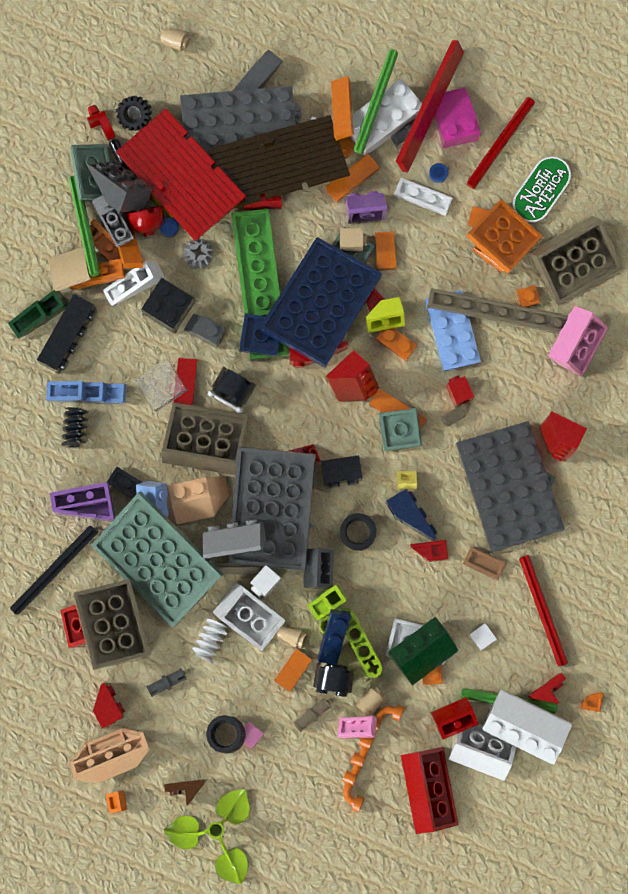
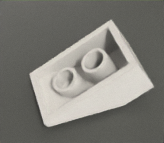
[212,582,286,651]

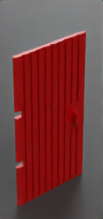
[116,108,247,242]

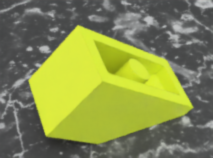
[366,297,405,333]

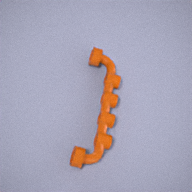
[342,705,405,813]

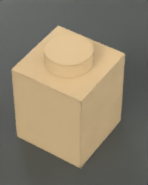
[340,228,367,252]

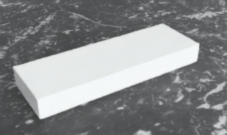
[394,178,453,216]

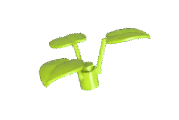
[164,789,250,884]

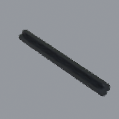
[10,526,97,615]

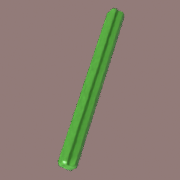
[354,49,398,154]
[69,175,100,277]

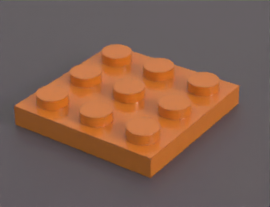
[466,199,543,274]

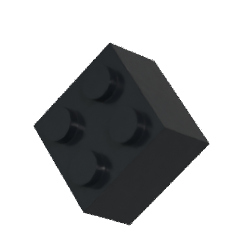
[141,278,195,334]

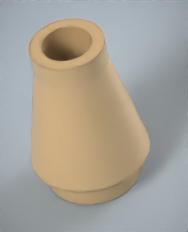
[277,626,307,648]

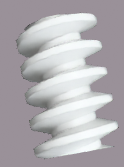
[192,619,229,663]

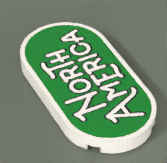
[512,157,571,224]

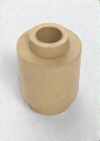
[161,27,190,51]
[356,687,384,716]

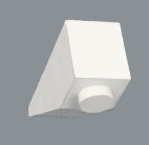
[103,261,165,306]

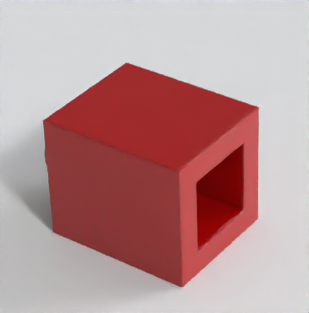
[446,376,474,407]

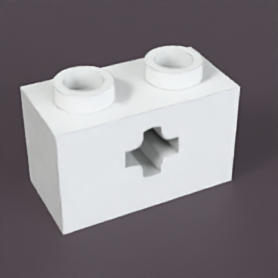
[250,565,281,599]

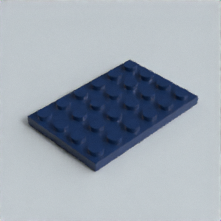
[259,237,382,368]

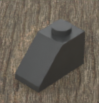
[184,314,226,349]

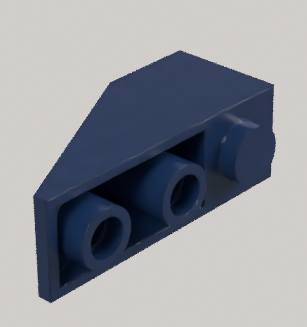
[386,489,437,541]

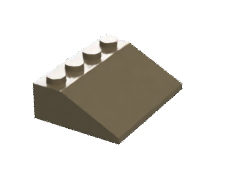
[528,216,623,305]
[162,402,248,475]
[73,579,150,670]

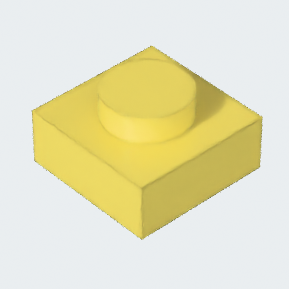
[397,471,417,490]

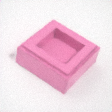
[236,721,264,749]

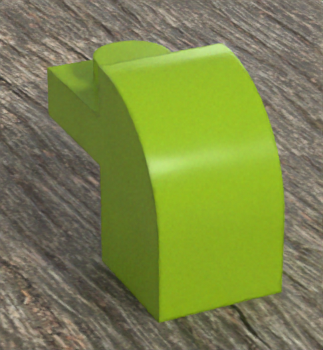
[307,584,349,621]

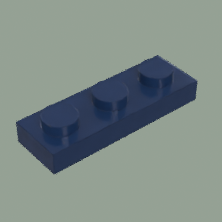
[317,609,351,665]

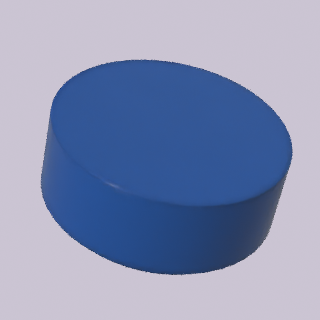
[429,163,448,183]
[160,217,179,237]

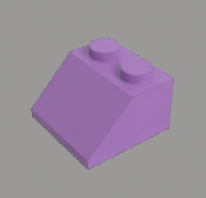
[345,191,387,224]

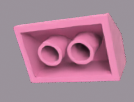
[548,306,608,377]

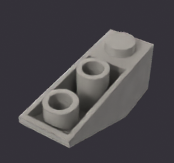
[92,195,134,248]

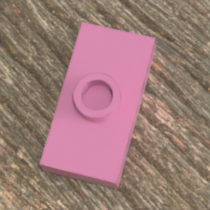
[338,716,377,739]

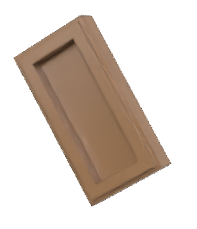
[463,546,506,581]

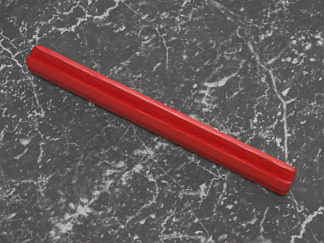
[466,97,535,189]
[519,555,568,666]

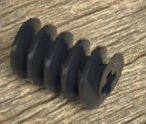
[61,407,89,449]

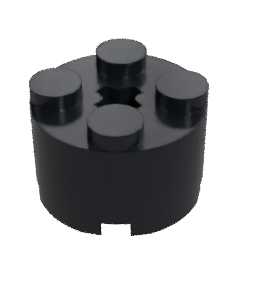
[212,366,256,407]
[313,663,355,697]

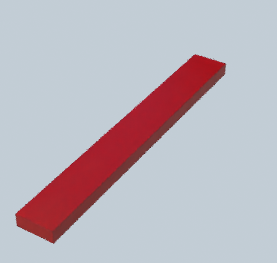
[396,40,464,173]

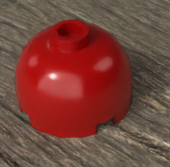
[125,206,164,237]

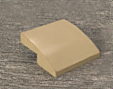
[50,247,91,292]

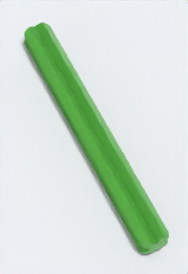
[461,688,557,714]

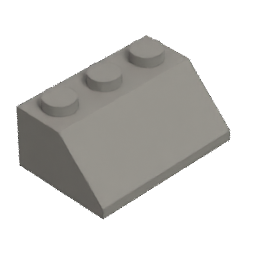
[203,519,267,559]

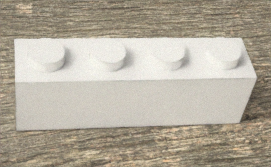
[482,689,572,765]

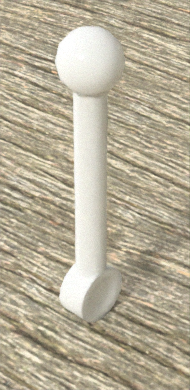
[208,390,243,414]

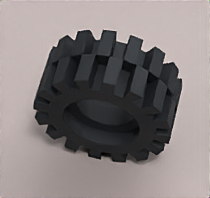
[116,95,152,131]

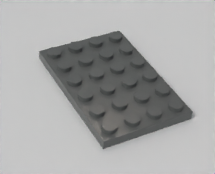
[180,86,296,169]
[456,421,565,553]
[228,447,316,571]

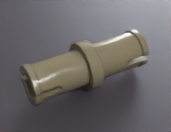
[293,698,331,732]

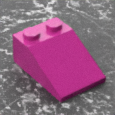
[434,88,481,148]

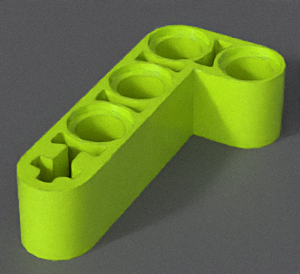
[320,608,382,678]

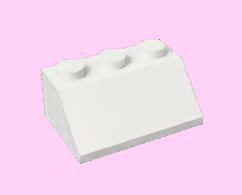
[449,724,516,781]

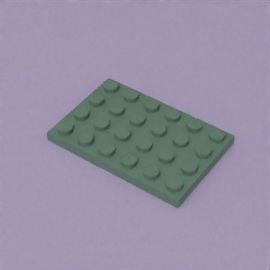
[91,491,223,628]

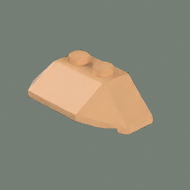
[167,476,230,525]
[69,728,150,783]

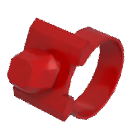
[87,105,116,141]

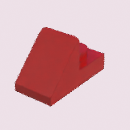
[528,672,566,704]

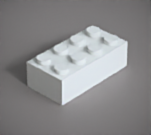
[349,78,422,156]

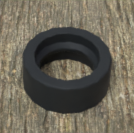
[340,513,377,551]
[206,715,246,754]

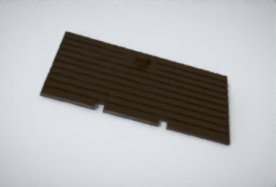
[208,115,350,209]

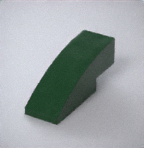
[8,290,68,339]

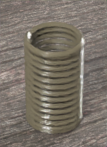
[441,406,466,427]

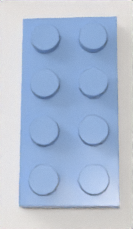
[425,290,481,372]

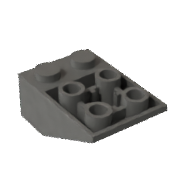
[88,160,152,212]

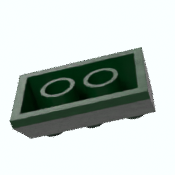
[388,617,459,686]

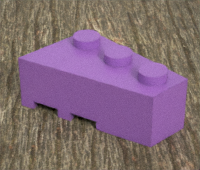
[50,482,115,522]

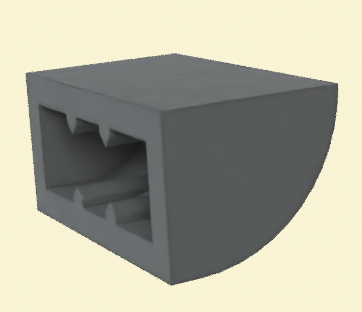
[303,548,334,589]

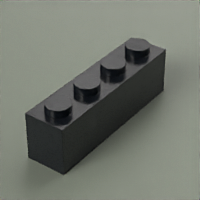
[37,294,96,374]

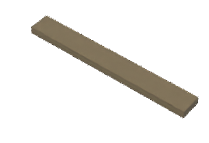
[427,288,568,334]

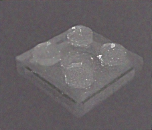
[135,358,187,412]

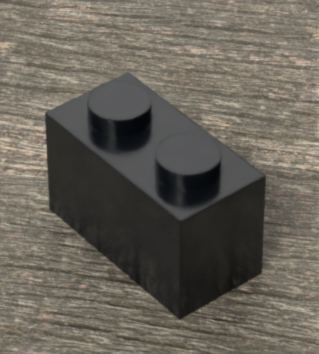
[321,455,363,488]

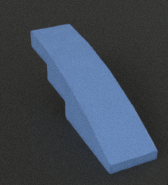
[46,381,127,404]

